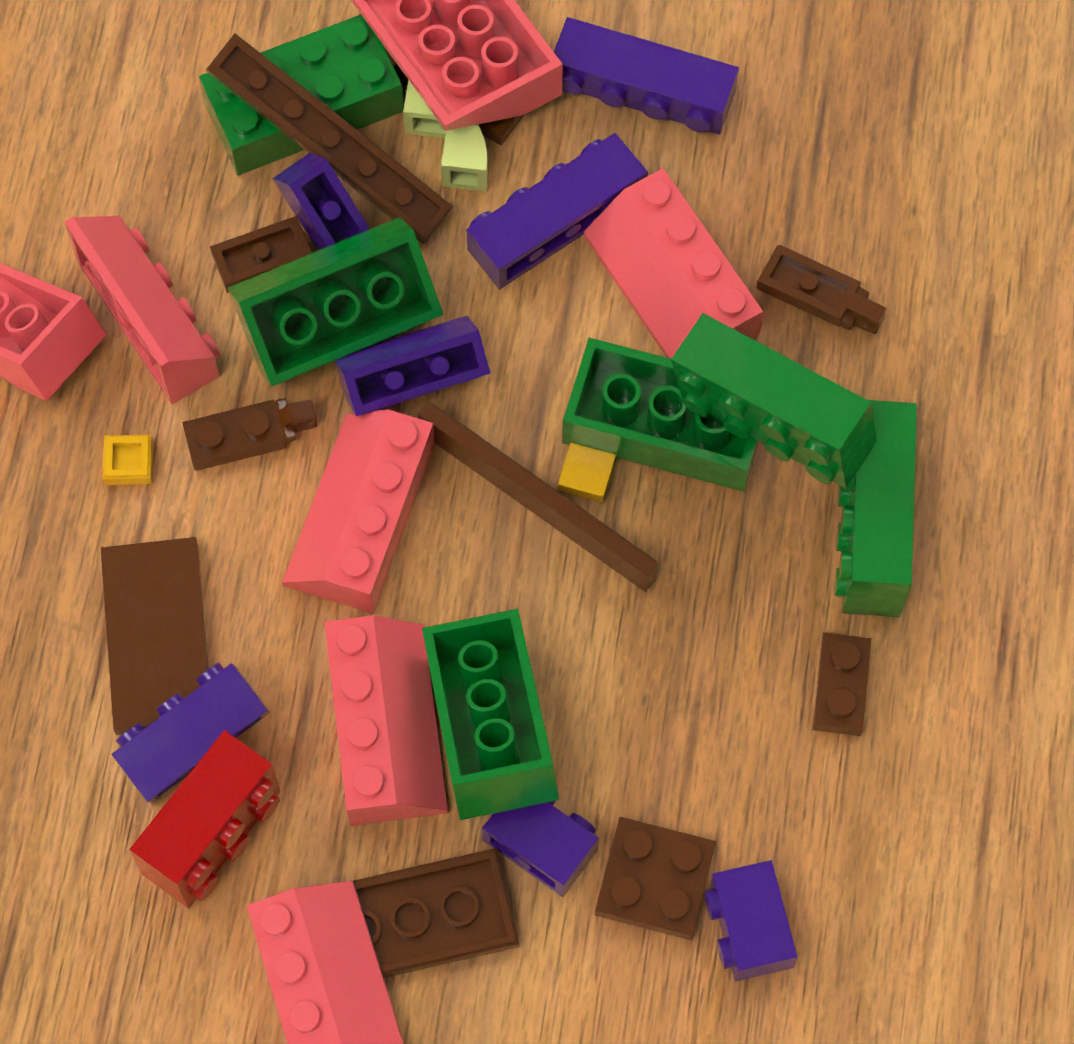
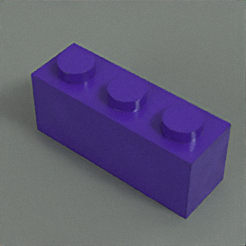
[335,315,491,416]
[111,662,270,802]

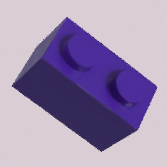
[272,153,370,250]
[482,801,599,897]
[704,860,798,982]

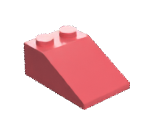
[0,263,107,401]

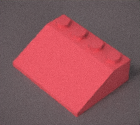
[351,0,563,131]

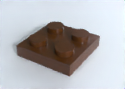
[595,816,716,941]

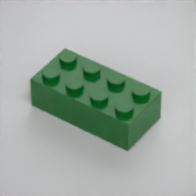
[199,14,404,176]
[227,217,444,387]
[671,313,877,488]
[562,337,759,492]
[834,400,917,617]
[422,608,559,820]

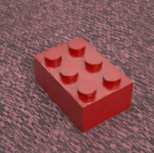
[129,730,280,909]

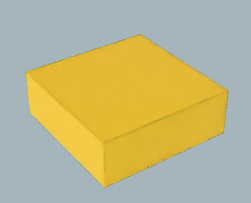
[103,434,153,485]
[557,443,616,503]

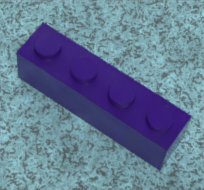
[554,17,739,135]
[466,133,648,290]

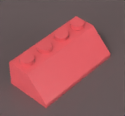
[584,168,763,359]
[65,216,221,404]
[282,409,435,614]
[324,615,448,826]
[246,881,404,1044]

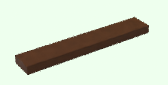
[206,33,453,244]
[418,402,658,592]

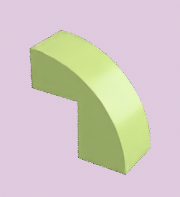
[403,80,488,192]

